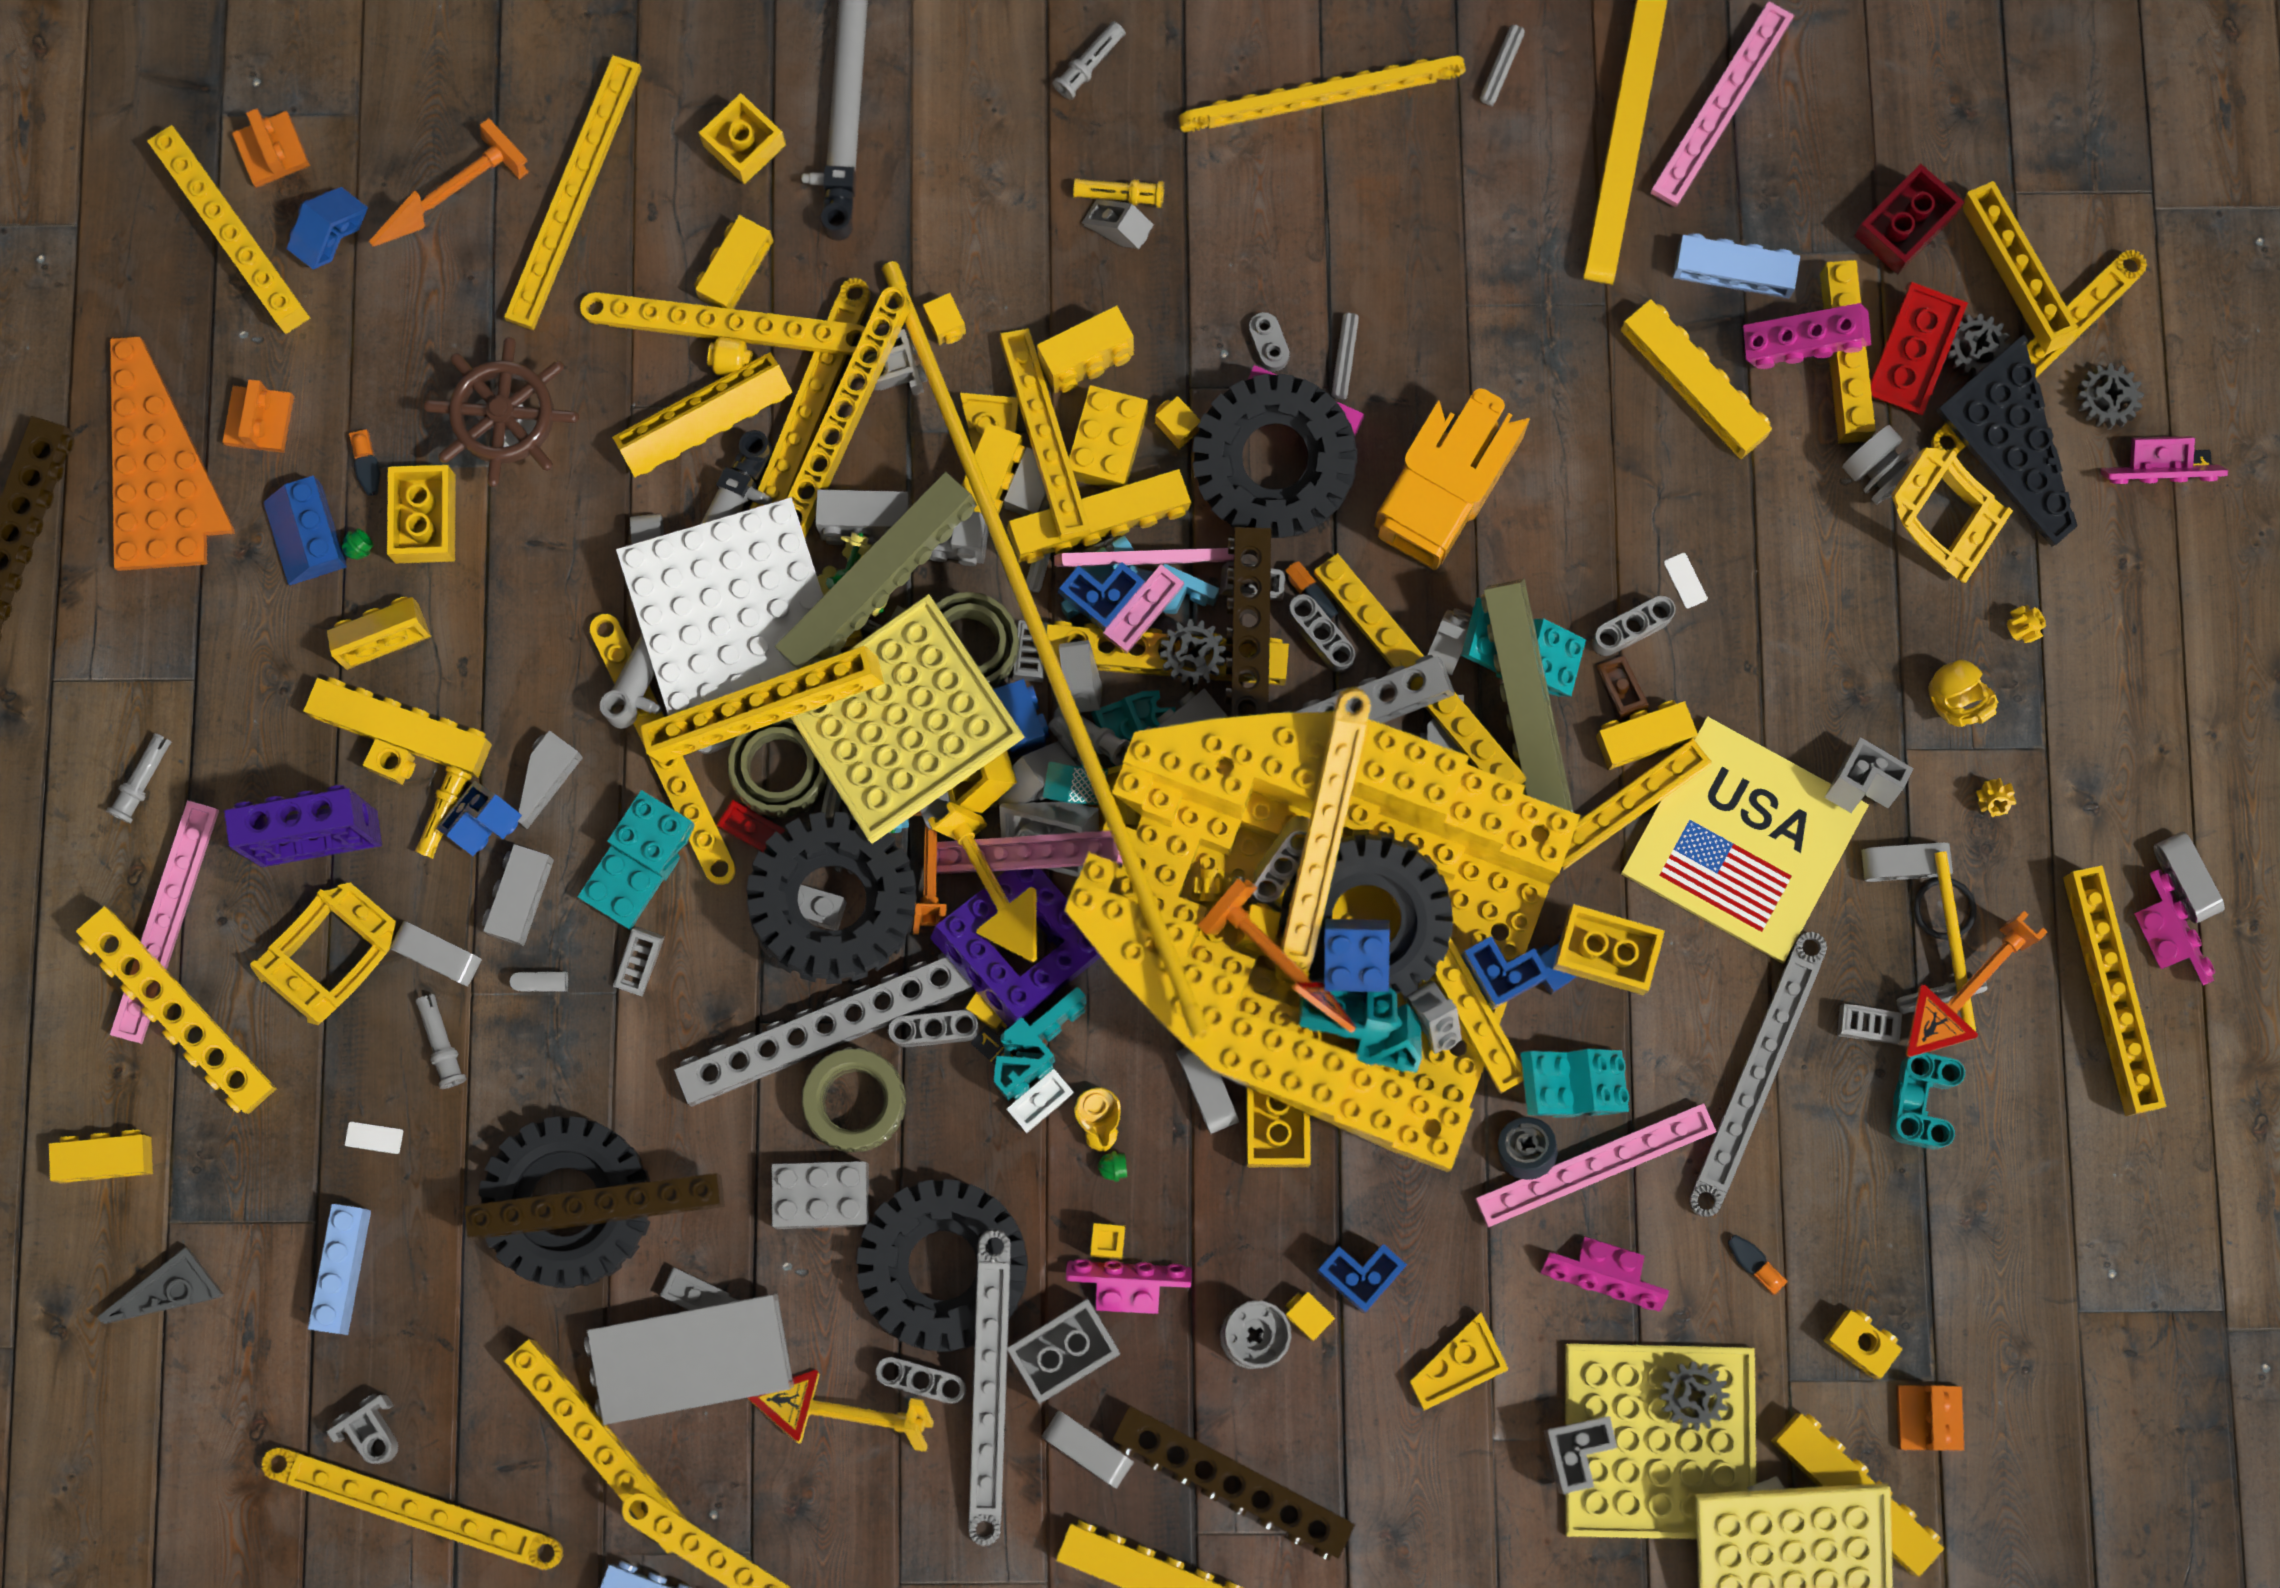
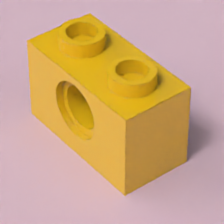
[1823,1309,1902,1380]

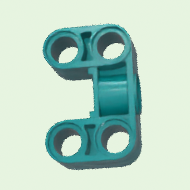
[1890,1053,1965,1150]

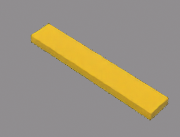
[1562,738,1712,870]

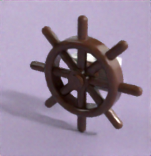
[424,337,579,487]

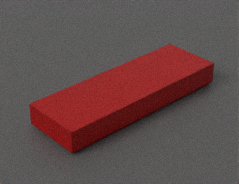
[717,799,785,852]

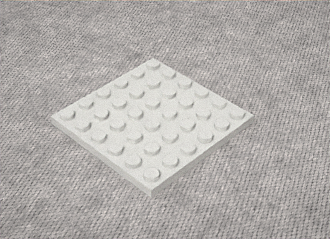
[616,497,842,716]

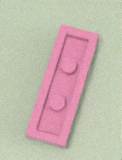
[1103,564,1184,654]

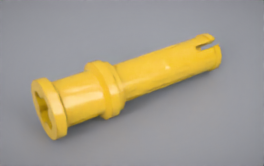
[1074,179,1164,208]
[414,766,472,859]

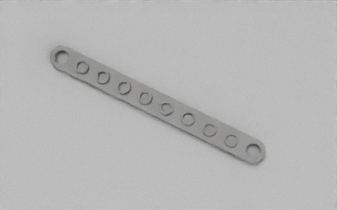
[1689,932,1827,1217]
[968,1229,1010,1546]

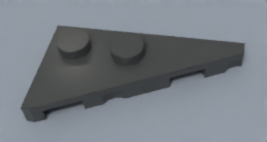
[97,1247,225,1324]

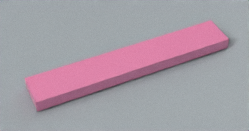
[1054,548,1234,567]

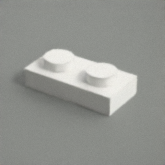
[1007,1069,1074,1133]

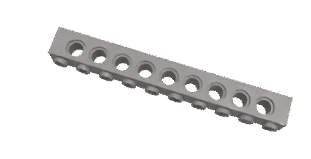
[674,953,975,1107]

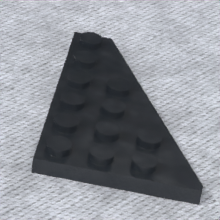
[1935,335,2077,547]

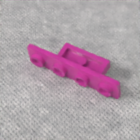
[2101,436,2228,484]
[2134,869,2215,985]
[1541,1237,1669,1311]
[1066,1259,1192,1314]

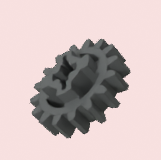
[1946,313,2010,377]
[2076,363,2144,429]
[1160,619,1226,687]
[1659,1361,1730,1431]

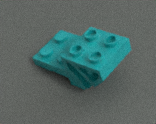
[1461,598,1586,697]
[578,790,695,931]
[994,986,1087,1101]
[1299,988,1422,1073]
[1521,1049,1629,1118]

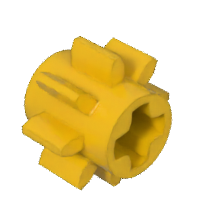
[2007,605,2046,643]
[1976,778,2016,817]
[1193,870,1231,902]

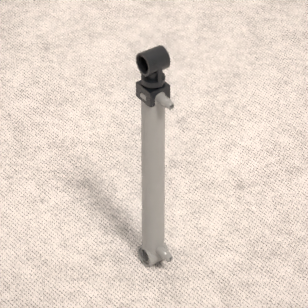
[802,0,868,241]
[600,430,774,729]

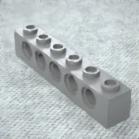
[1281,655,1455,724]

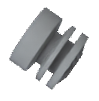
[1842,425,1914,505]
[1220,1301,1291,1369]

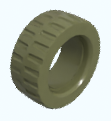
[936,592,1019,689]
[727,718,828,819]
[801,1048,906,1153]

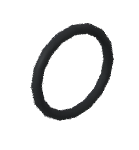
[1914,879,1977,940]

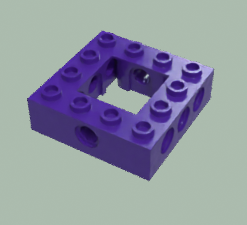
[224,785,382,867]
[930,869,1101,1028]

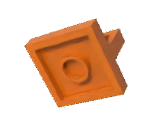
[232,109,310,188]
[222,379,294,453]
[1896,1386,1964,1450]

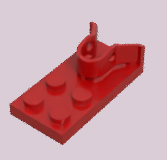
[1870,282,1968,416]

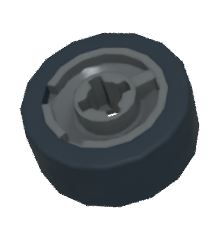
[1497,1117,1558,1180]

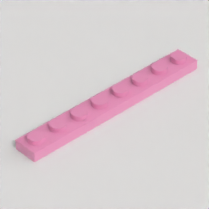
[1651,1,1794,208]
[110,800,219,1044]
[936,831,1123,874]
[1475,1103,1716,1228]

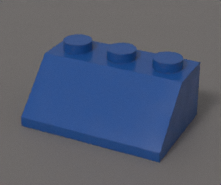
[264,475,347,586]

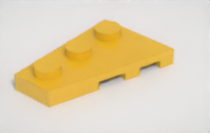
[960,393,1019,473]
[1410,1312,1509,1411]

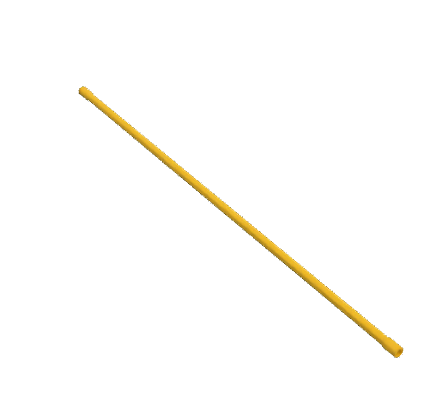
[882,261,1211,1041]

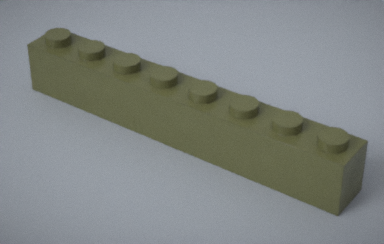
[775,472,977,669]
[1481,578,1574,813]

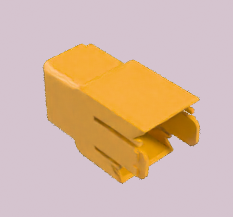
[1375,388,1530,570]

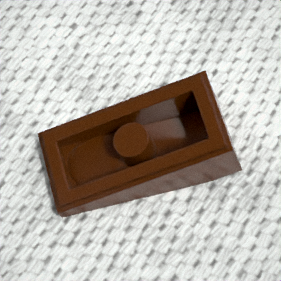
[1596,655,1649,723]

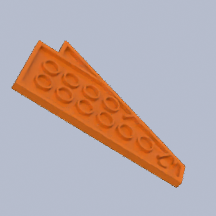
[110,337,235,571]

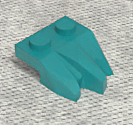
[1091,690,1176,767]

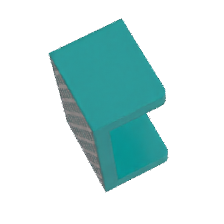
[1043,761,1108,805]

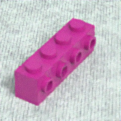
[1743,303,1871,369]

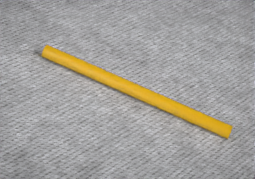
[1934,851,1976,1031]

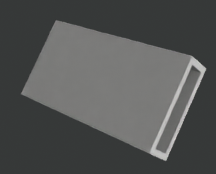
[584,1293,794,1425]

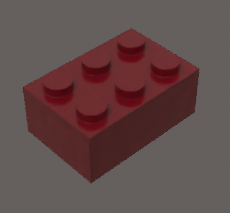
[1854,163,1965,275]

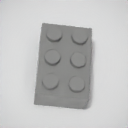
[816,490,912,545]
[772,1161,870,1229]
[1007,1299,1121,1404]

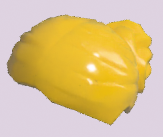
[1074,1087,1121,1151]

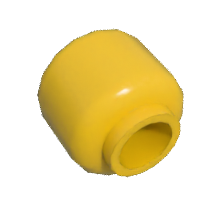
[707,337,752,376]

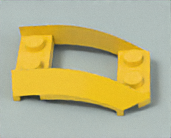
[1891,448,2013,583]
[250,882,396,1025]

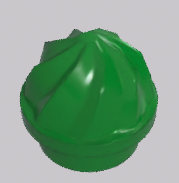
[342,528,374,560]
[1098,1151,1127,1182]

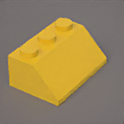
[327,597,431,670]

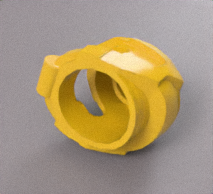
[1928,659,1999,727]

